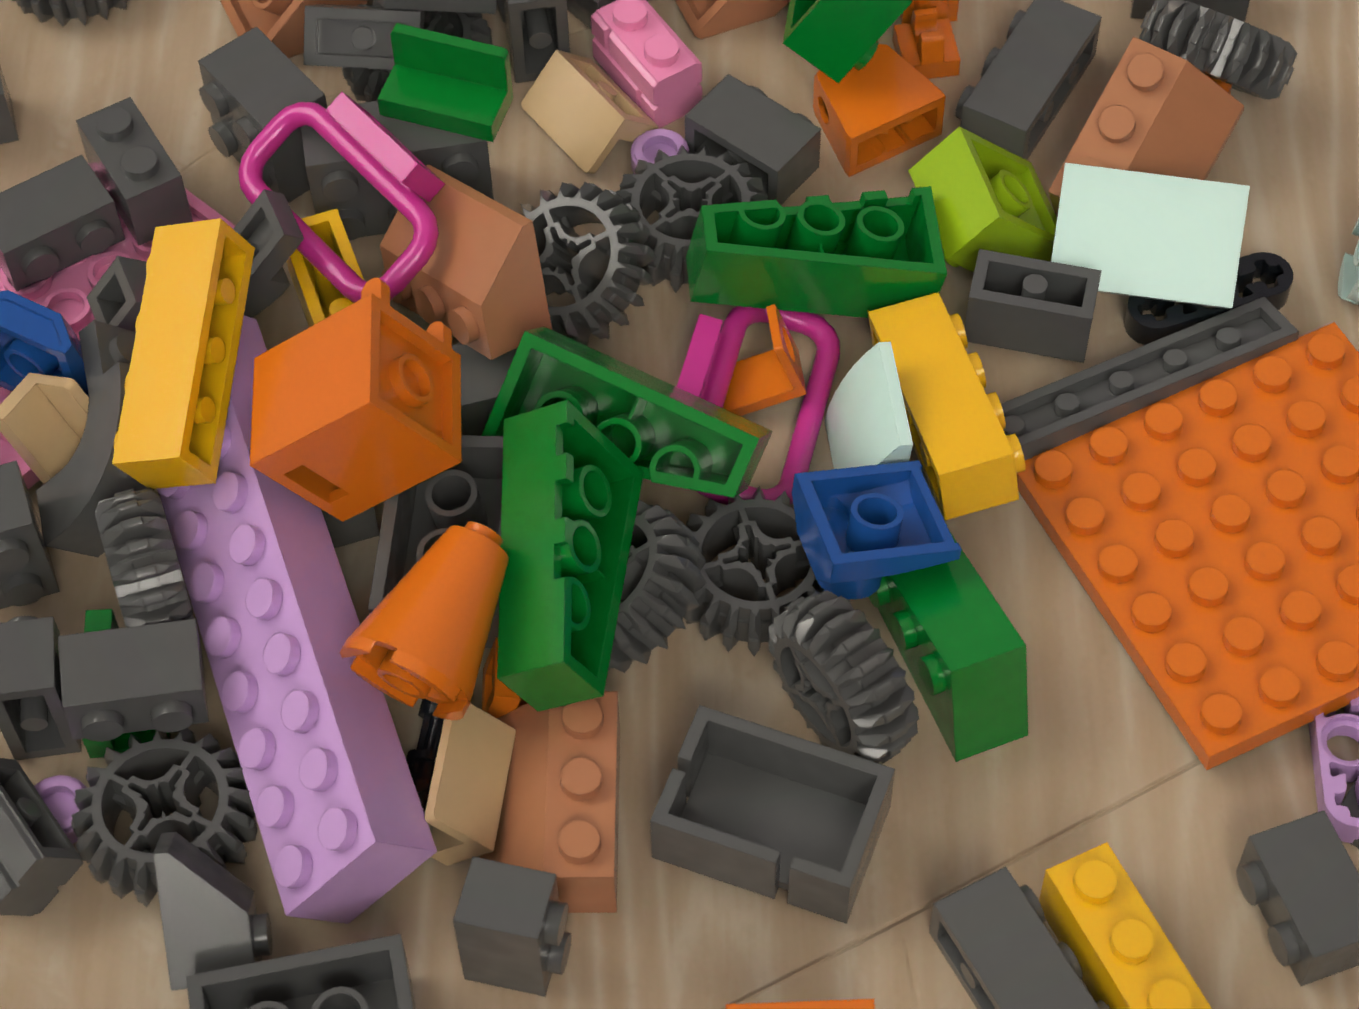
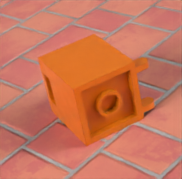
[250,277,462,522]

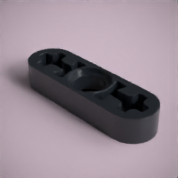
[1124,252,1294,345]

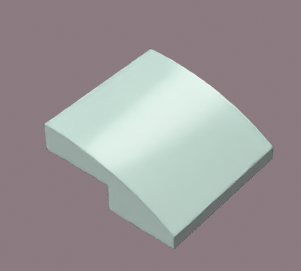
[824,341,913,469]

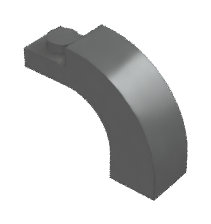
[87,189,304,332]
[36,320,154,558]

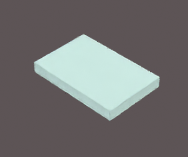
[1051,163,1250,309]

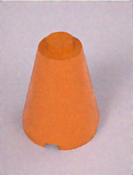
[340,521,509,720]

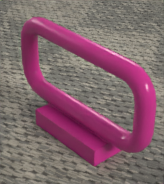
[238,92,445,302]
[676,306,840,505]

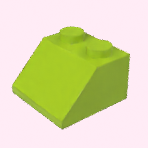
[908,126,1057,272]

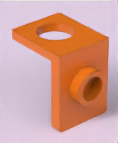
[723,304,807,416]

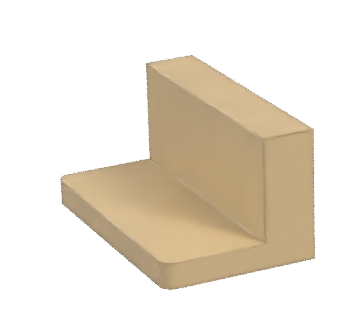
[521,50,658,174]
[0,373,89,484]
[424,703,516,866]

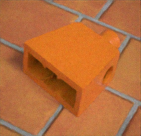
[813,44,946,177]

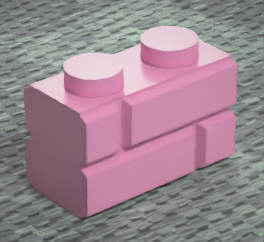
[591,0,702,129]

